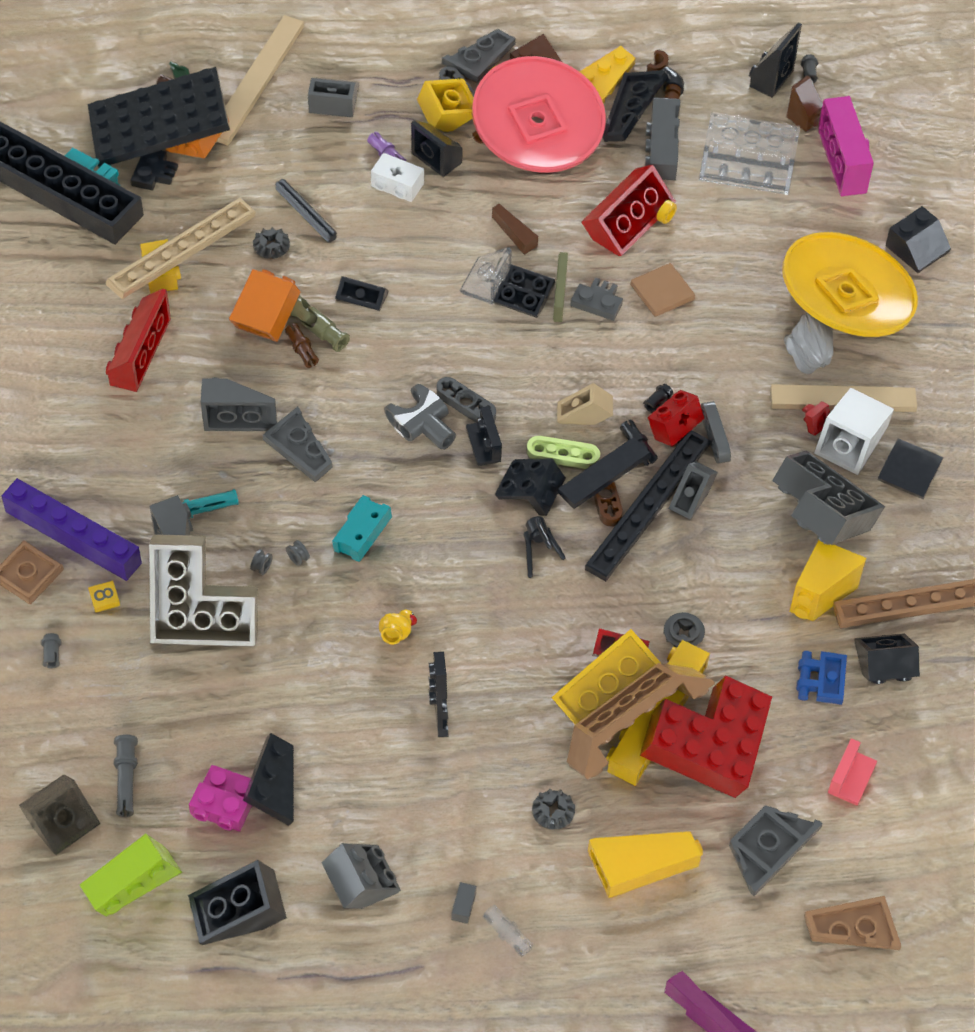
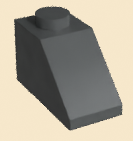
[668,461,718,519]

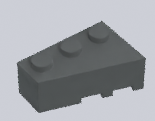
[645,98,681,181]

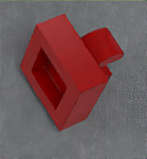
[802,401,830,436]

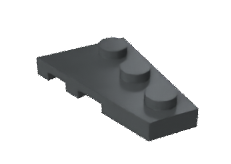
[442,29,516,83]
[263,406,333,482]

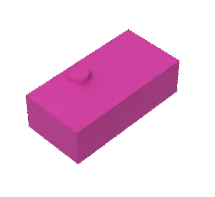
[818,96,874,197]

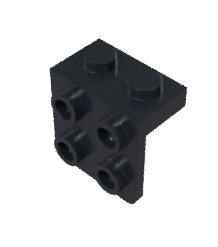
[495,458,566,516]

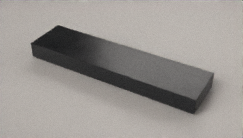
[558,437,650,509]

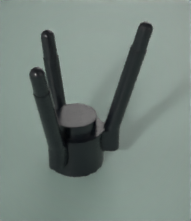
[523,516,566,578]

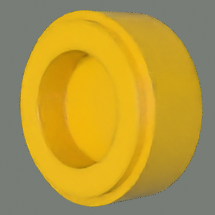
[656,200,677,224]

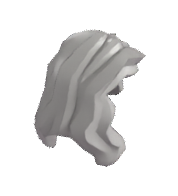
[784,313,834,374]

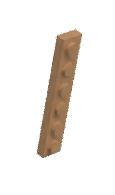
[833,579,975,629]

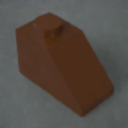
[786,76,823,132]

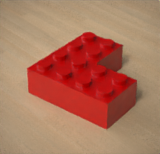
[640,675,773,798]

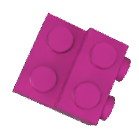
[189,764,252,832]

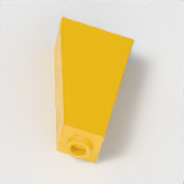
[588,831,703,898]

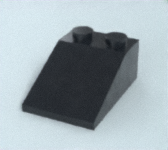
[749,22,802,98]
[188,860,287,945]

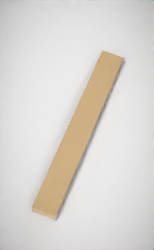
[216,15,304,146]
[106,198,256,299]

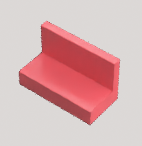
[828,738,877,806]

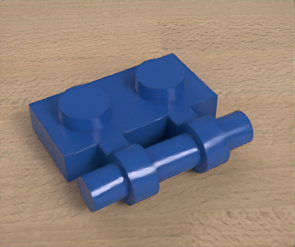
[796,651,847,705]

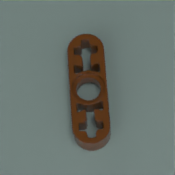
[589,461,623,527]

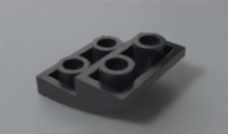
[493,264,555,318]
[878,438,944,500]

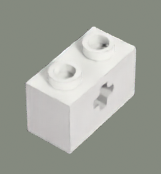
[371,153,424,202]

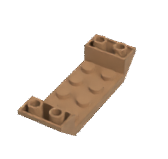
[567,663,715,780]

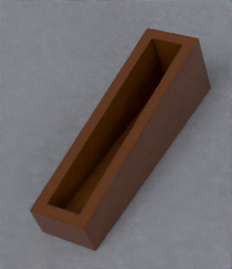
[492,203,539,255]

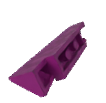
[664,971,757,1032]

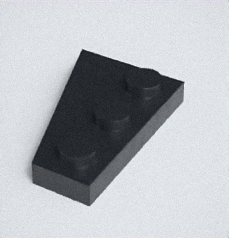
[428,651,449,738]
[243,733,294,826]

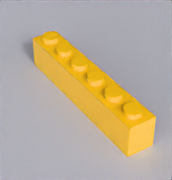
[606,640,710,786]

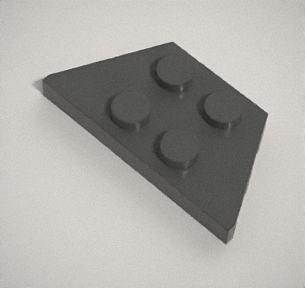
[729,805,823,896]

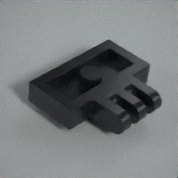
[130,150,179,191]

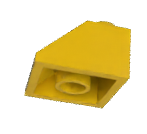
[417,79,474,132]

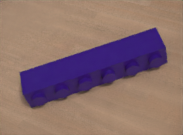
[1,478,142,581]

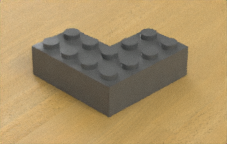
[772,450,885,545]

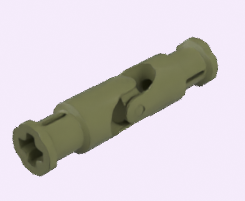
[290,295,350,352]

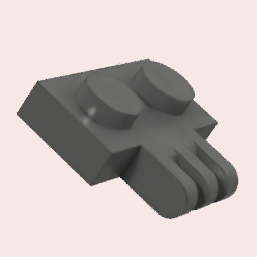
[570,277,623,321]

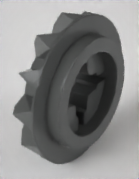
[253,226,290,259]
[663,612,705,648]
[532,788,575,830]

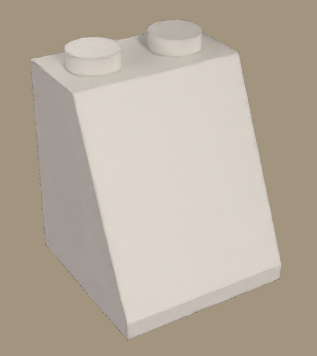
[814,388,894,475]

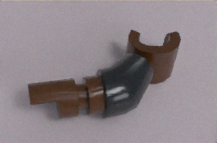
[647,50,685,99]

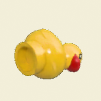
[379,609,417,645]

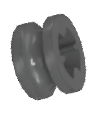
[286,540,310,566]
[250,549,273,575]

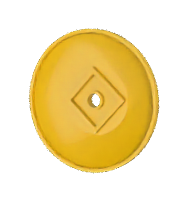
[782,232,918,337]

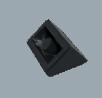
[335,276,389,311]

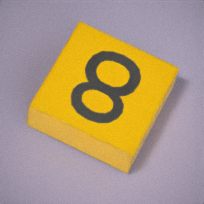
[88,581,120,613]

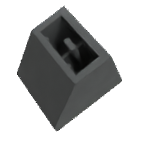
[308,77,359,118]
[321,843,401,909]

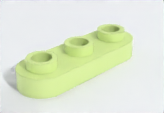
[527,436,600,469]

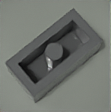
[451,882,477,924]

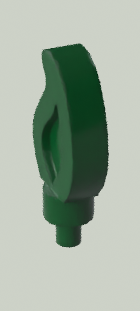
[169,61,190,79]

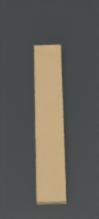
[770,384,917,412]

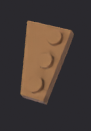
[804,896,901,950]

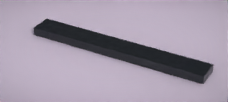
[585,430,711,582]

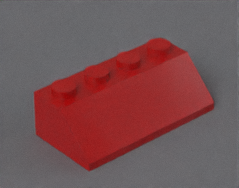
[581,165,676,256]
[106,289,171,392]

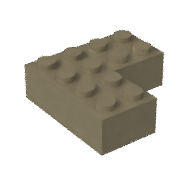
[149,534,258,646]

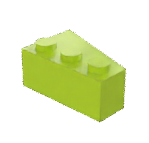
[79,834,182,917]

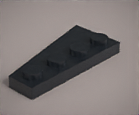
[602,70,668,142]

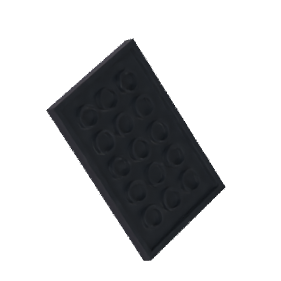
[87,67,230,168]

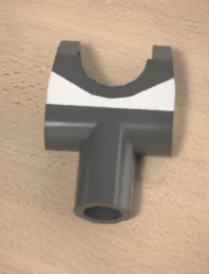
[384,384,456,450]

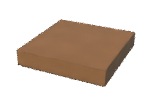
[630,263,695,317]
[0,540,64,605]

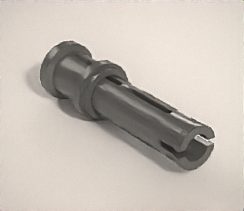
[114,734,138,817]

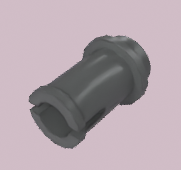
[801,54,818,83]
[41,633,62,668]

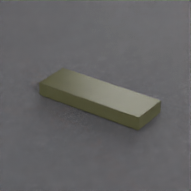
[553,252,568,322]

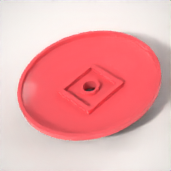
[472,56,606,173]

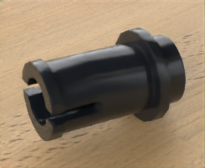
[643,384,673,413]

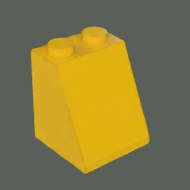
[789,539,867,621]

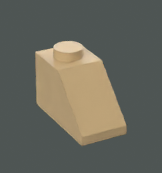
[557,383,613,425]

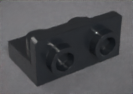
[466,406,502,466]

